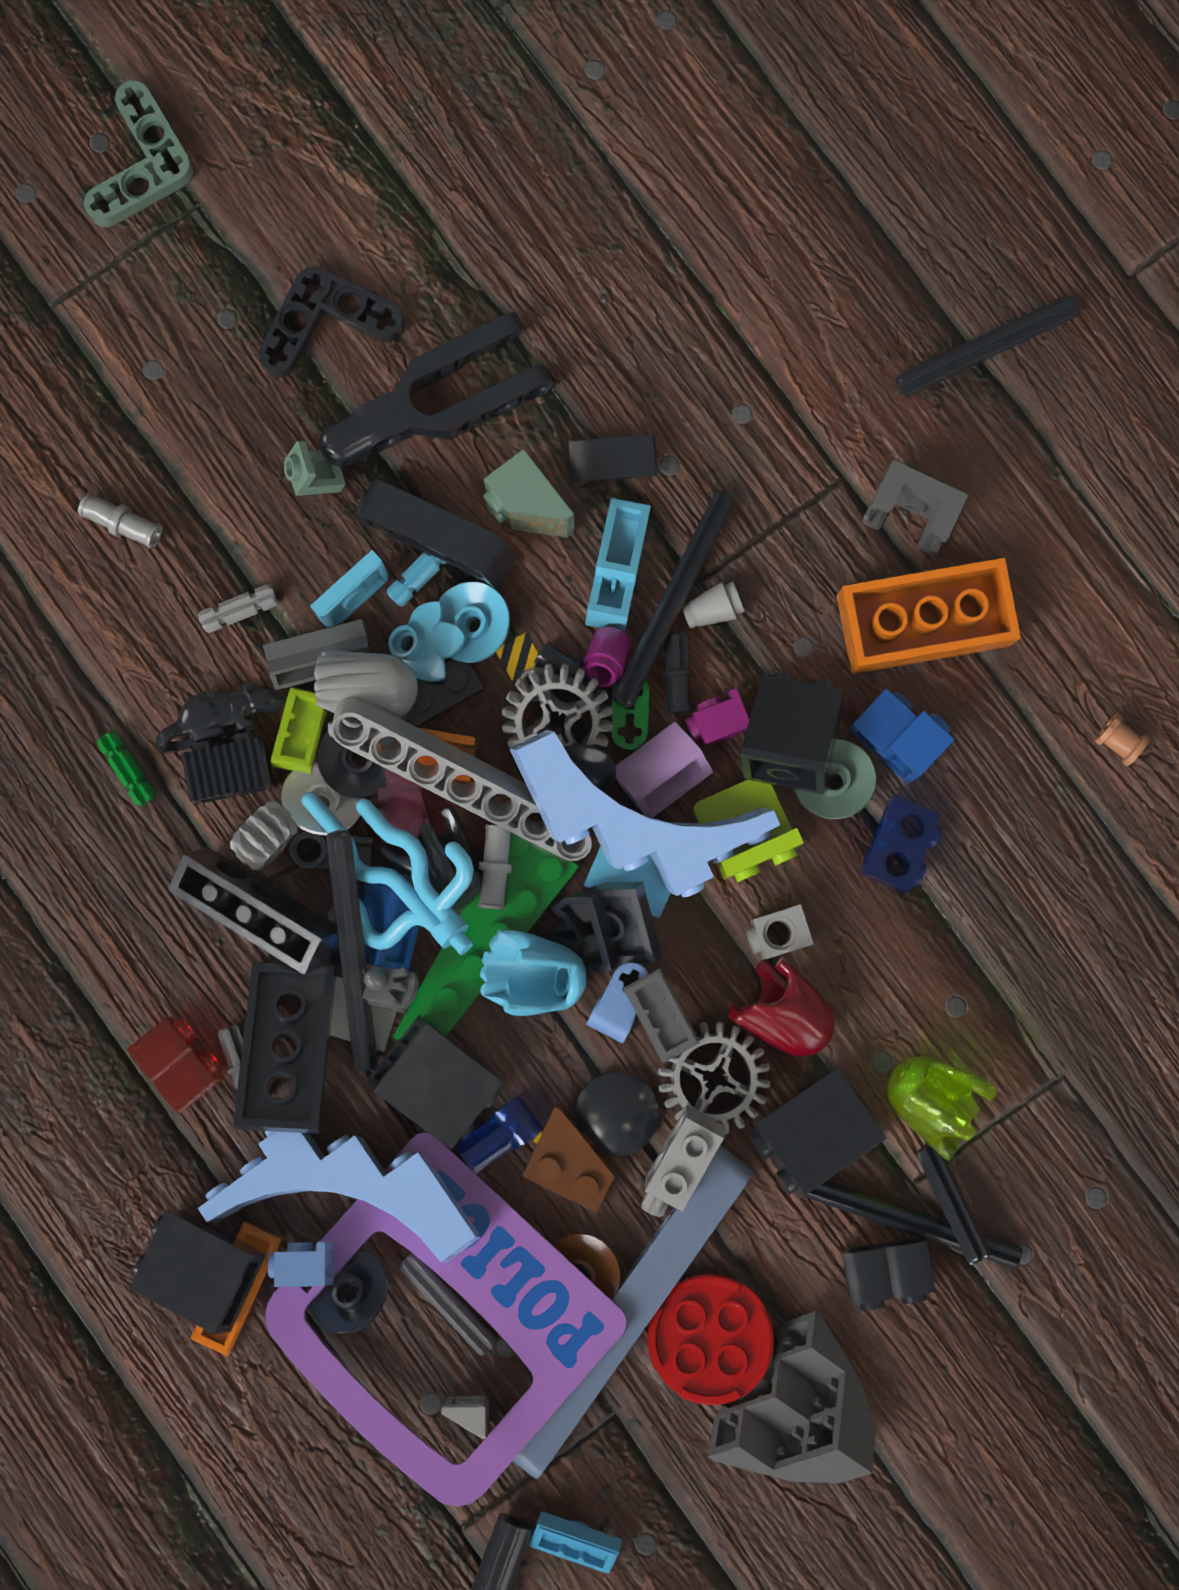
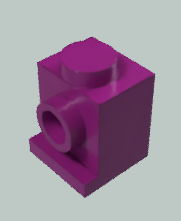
[685,688,749,749]

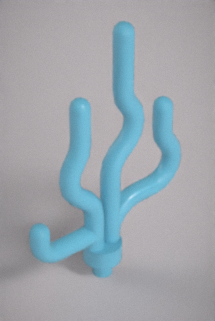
[302,792,474,955]

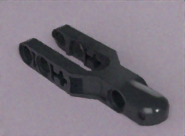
[319,312,554,467]

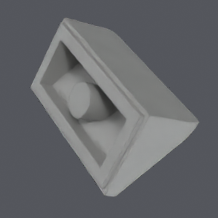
[442,1396,489,1439]

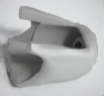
[314,651,418,737]

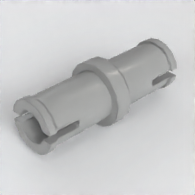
[78,492,163,549]
[478,825,512,910]

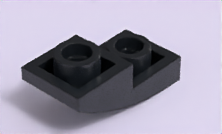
[568,435,658,483]

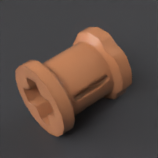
[1094,713,1151,766]

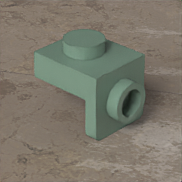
[284,441,346,496]

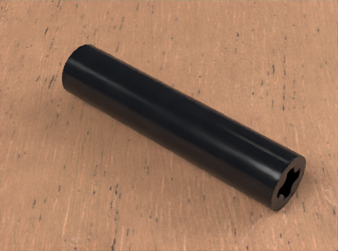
[471,1513,534,1590]

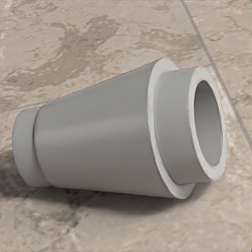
[682,581,745,629]

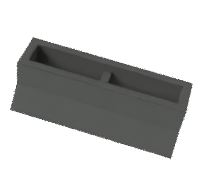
[263,619,372,690]

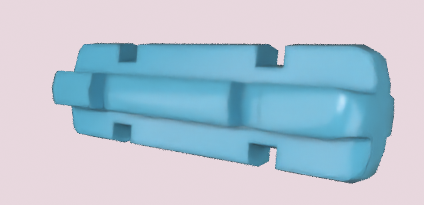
[387,553,446,607]

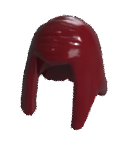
[728,957,835,1057]

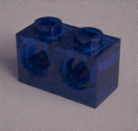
[858,796,942,893]

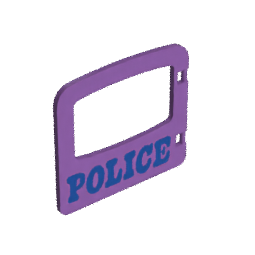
[265,1133,627,1507]

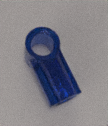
[455,1095,544,1175]

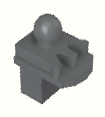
[362,966,419,1013]

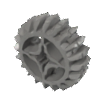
[502,663,613,748]
[658,1021,771,1134]

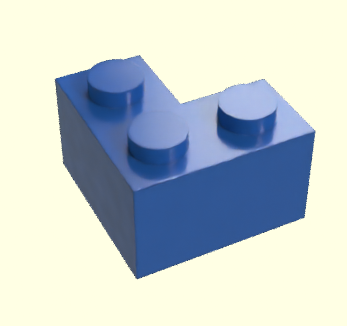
[848,688,955,784]

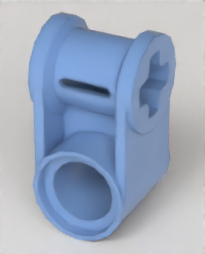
[586,962,649,1044]

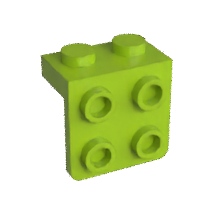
[693,780,804,883]

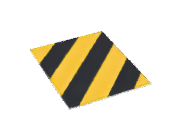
[496,632,544,688]

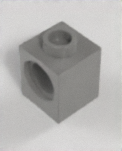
[746,905,814,960]

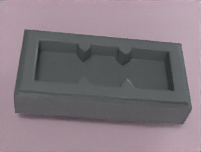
[623,968,700,1063]

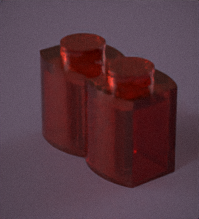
[127,1016,223,1115]

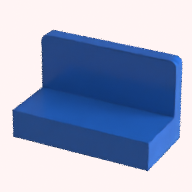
[362,882,419,971]

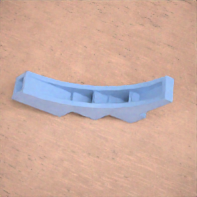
[509,730,780,897]
[198,1131,481,1262]

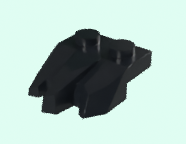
[548,881,662,971]

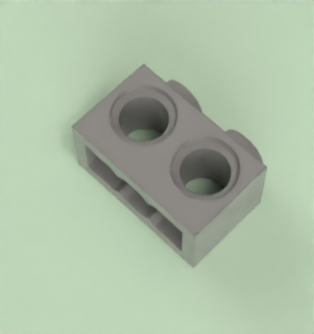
[645,1105,724,1212]

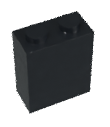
[367,1015,504,1149]
[751,1068,887,1199]
[129,1210,266,1334]

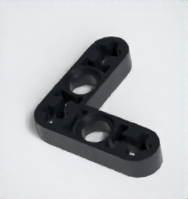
[258,267,404,378]

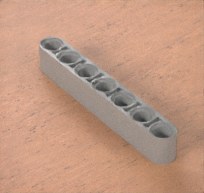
[331,697,592,861]

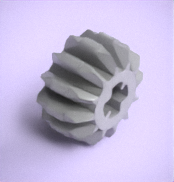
[229,801,300,871]

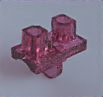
[378,769,429,838]

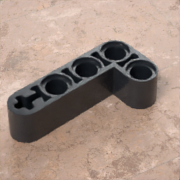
[354,479,518,592]

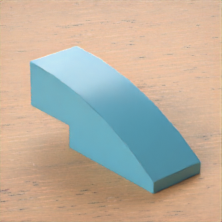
[585,498,651,633]

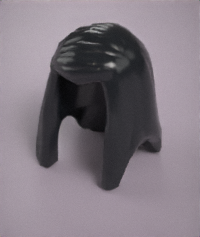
[381,805,482,912]

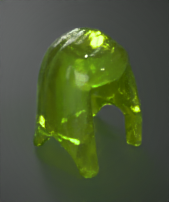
[888,1056,998,1161]

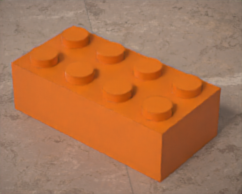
[837,558,1021,674]

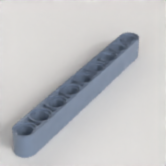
[512,1145,754,1479]

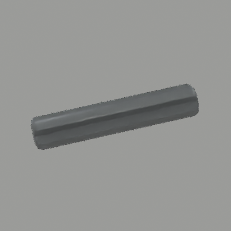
[399,1253,497,1356]

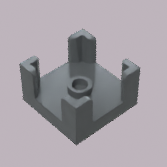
[861,460,968,557]

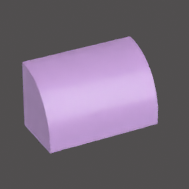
[615,722,713,818]

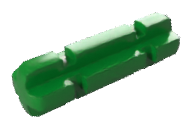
[97,731,156,807]

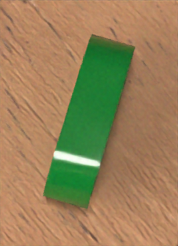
[611,675,649,752]

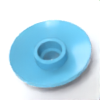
[438,582,510,663]

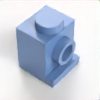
[268,1242,334,1287]

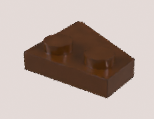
[522,1102,616,1212]

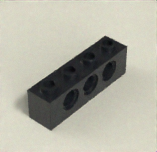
[168,847,338,975]

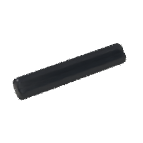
[917,1143,991,1265]

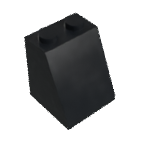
[740,673,844,794]

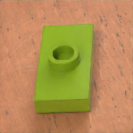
[270,687,328,775]

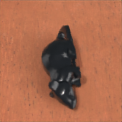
[155,682,287,754]

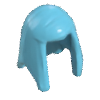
[480,930,586,1016]

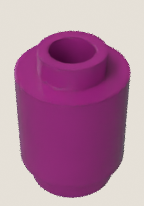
[583,627,632,687]

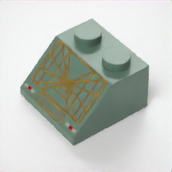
[483,449,574,538]

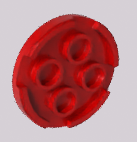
[647,1274,775,1405]

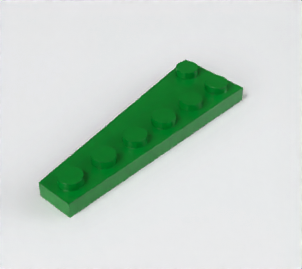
[393,832,579,1040]

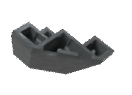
[708,1311,876,1483]

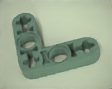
[84,80,193,227]

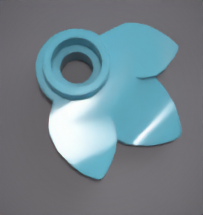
[388,602,466,682]

